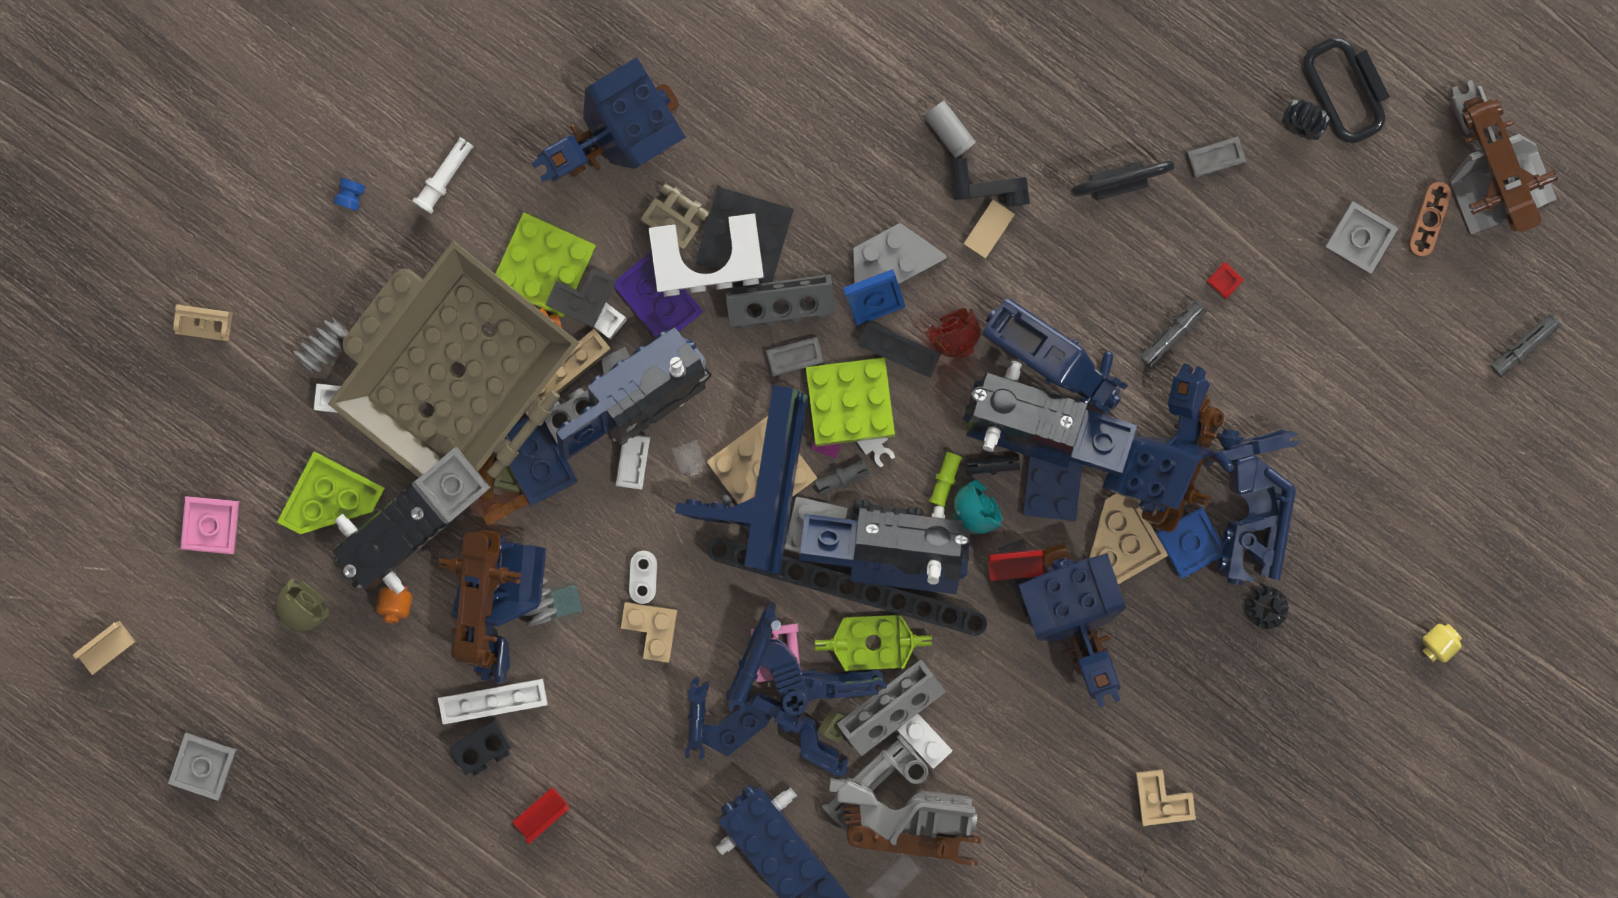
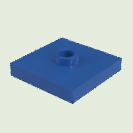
[843,269,906,326]
[1155,507,1224,579]

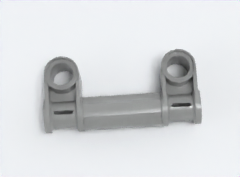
[822,734,928,831]

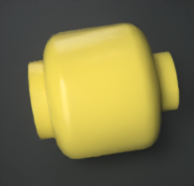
[1422,624,1462,663]

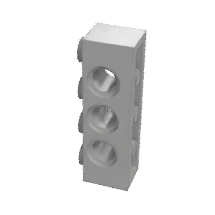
[837,659,946,756]

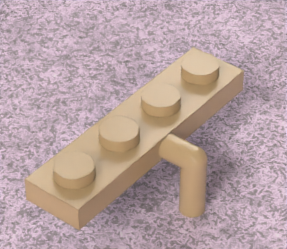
[525,329,612,417]

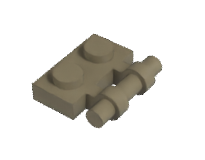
[640,183,710,250]

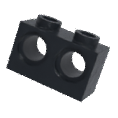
[449,719,513,776]

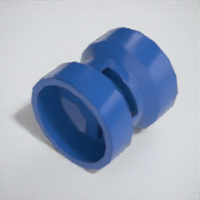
[333,178,366,211]

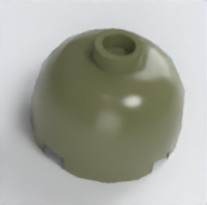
[275,579,329,632]

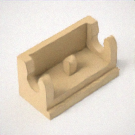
[173,304,233,341]

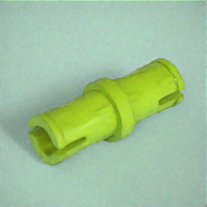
[929,452,962,507]

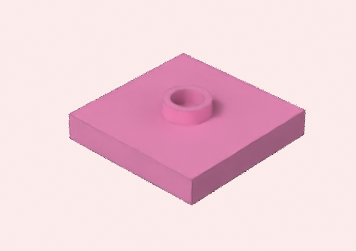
[180,496,240,554]

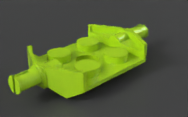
[815,615,932,671]

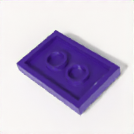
[614,251,703,337]

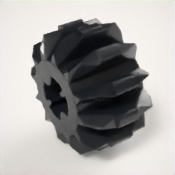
[1282,100,1330,140]

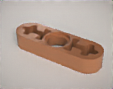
[1408,182,1451,257]

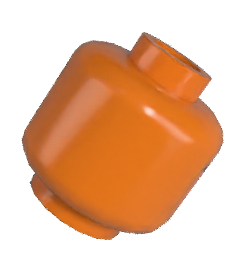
[376,585,413,624]

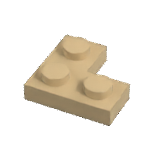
[621,602,677,663]
[1136,769,1196,826]

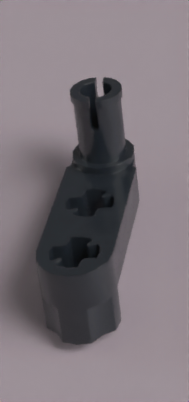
[951,158,1030,207]

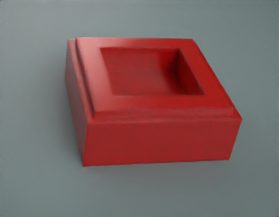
[1206,262,1244,299]

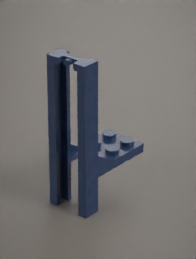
[675,385,808,574]

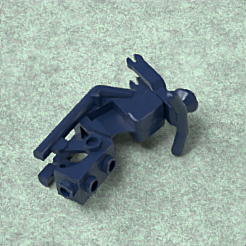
[982,297,1128,414]
[1203,429,1299,585]

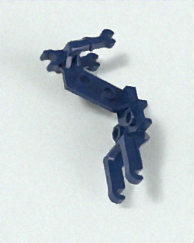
[685,676,848,777]

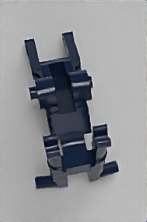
[726,602,887,716]

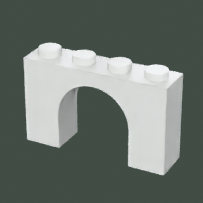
[649,213,764,297]

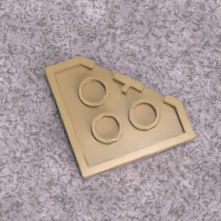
[1089,493,1168,584]

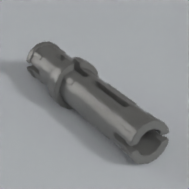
[1140,299,1208,367]
[1490,313,1562,378]

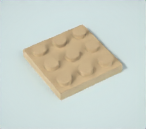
[706,416,817,504]

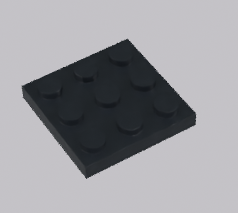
[695,186,794,283]

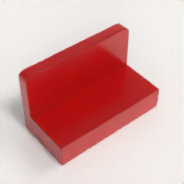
[988,549,1043,581]
[512,787,570,844]

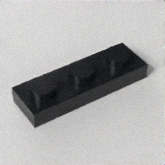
[858,321,941,378]

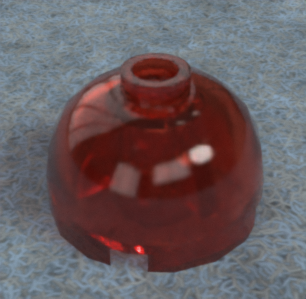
[926,308,981,358]

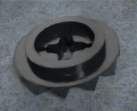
[1246,587,1289,629]

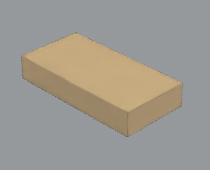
[964,200,1015,259]

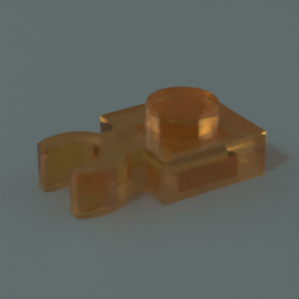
[483,495,528,526]

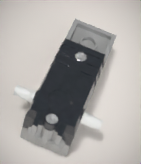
[332,447,491,595]

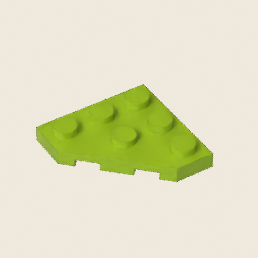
[277,451,386,534]

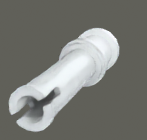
[412,137,474,214]

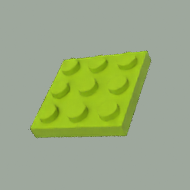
[496,212,597,318]
[806,358,895,447]

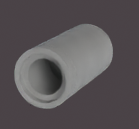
[923,100,976,159]

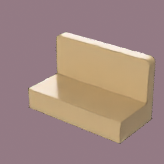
[72,621,136,675]

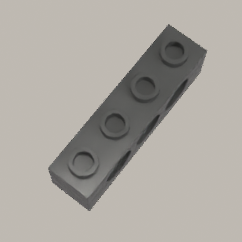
[725,275,836,329]

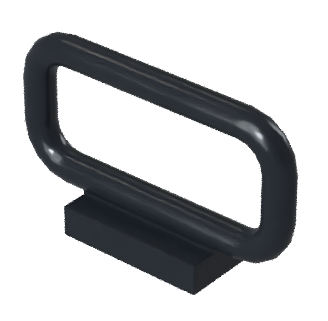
[1303,37,1390,143]
[1070,161,1175,201]

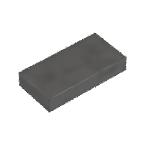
[1187,136,1246,178]
[766,337,824,376]

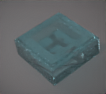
[550,585,583,618]

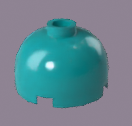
[953,479,1003,534]

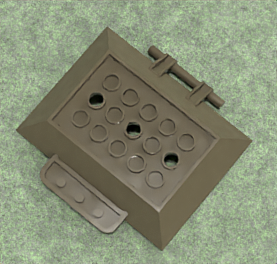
[328,240,580,478]

